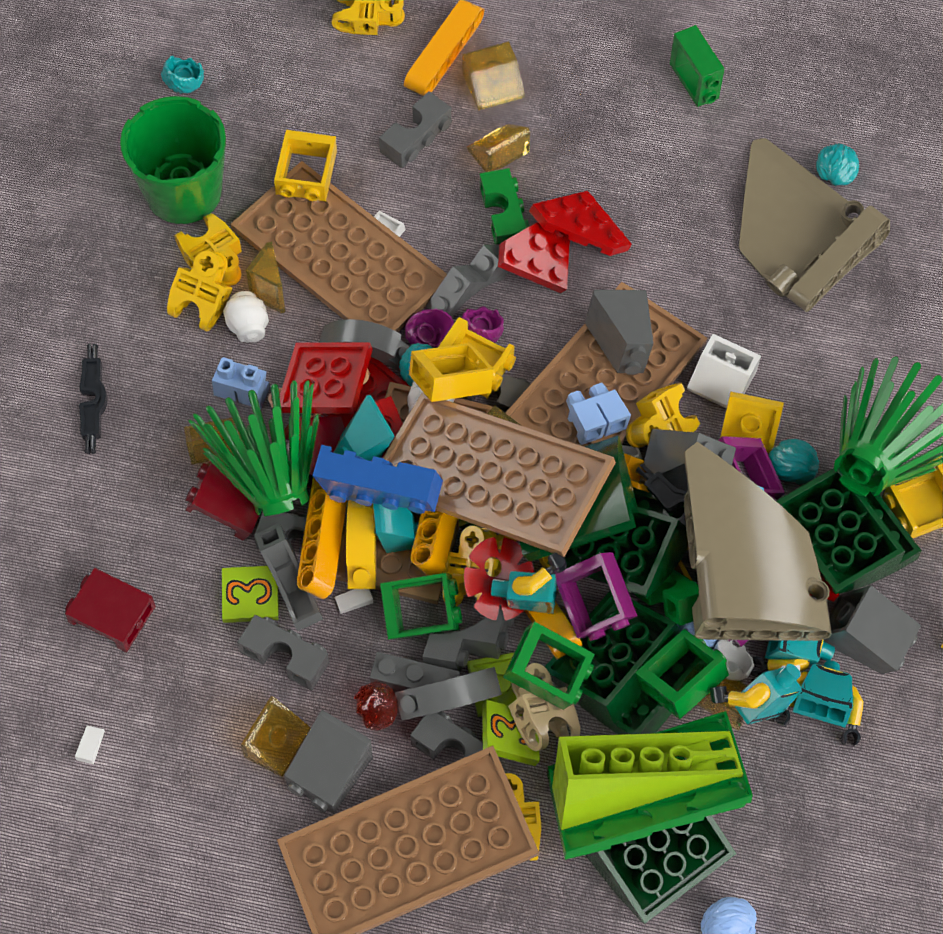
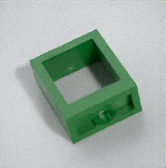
[670,25,725,107]
[380,573,462,640]
[503,621,595,710]
[635,629,729,720]

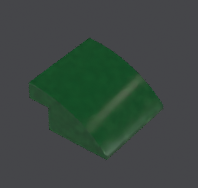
[520,436,639,562]
[776,468,922,594]
[547,487,688,597]
[545,590,708,735]
[585,815,737,924]

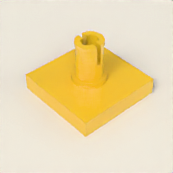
[720,391,784,453]

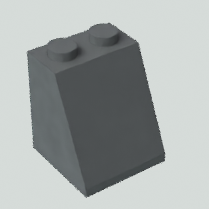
[585,290,654,375]
[639,429,736,491]
[824,585,921,674]
[284,710,373,814]

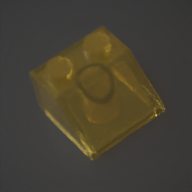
[462,41,525,110]

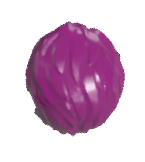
[461,306,504,343]
[405,308,454,348]

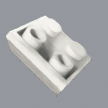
[687,334,761,408]

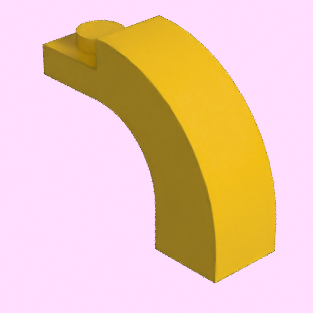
[346,500,376,589]

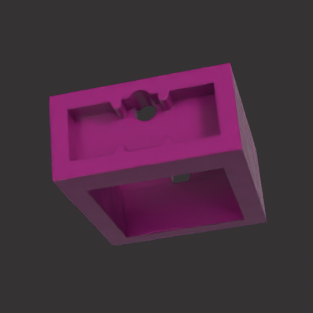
[718,436,785,501]
[555,553,637,641]

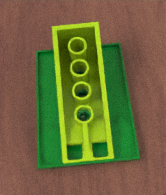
[547,711,753,860]

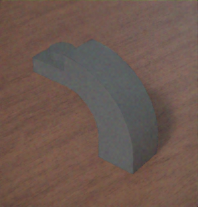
[319,319,410,373]
[395,667,502,721]

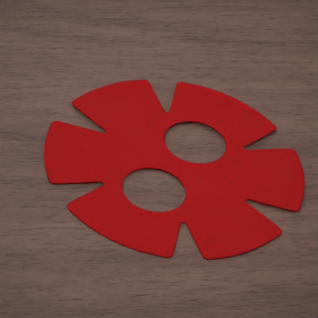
[464,537,535,620]

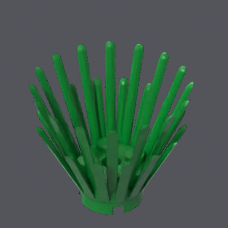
[834,356,943,497]
[188,381,319,516]

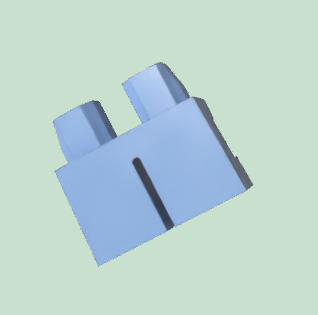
[212,357,270,409]
[566,383,631,445]

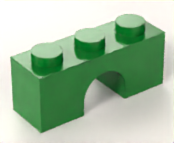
[479,168,530,244]
[635,570,699,626]

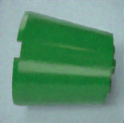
[120,96,226,224]

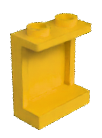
[439,317,516,398]
[883,464,943,538]

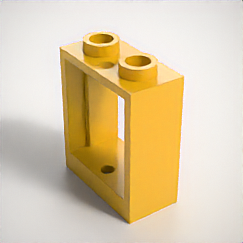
[274,130,337,201]
[409,343,495,402]

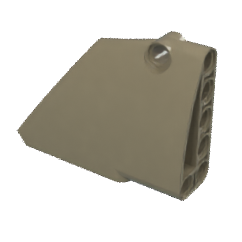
[684,442,831,641]

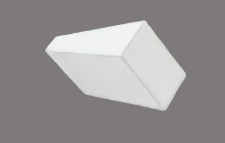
[374,211,406,237]
[335,589,373,614]
[75,725,105,764]

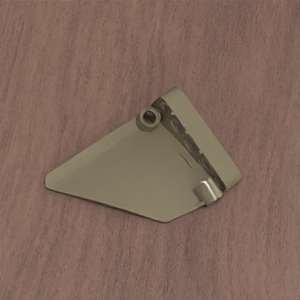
[739,138,890,312]

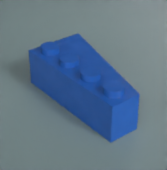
[313,445,443,514]

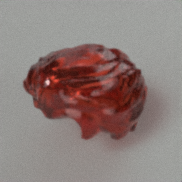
[354,682,398,731]

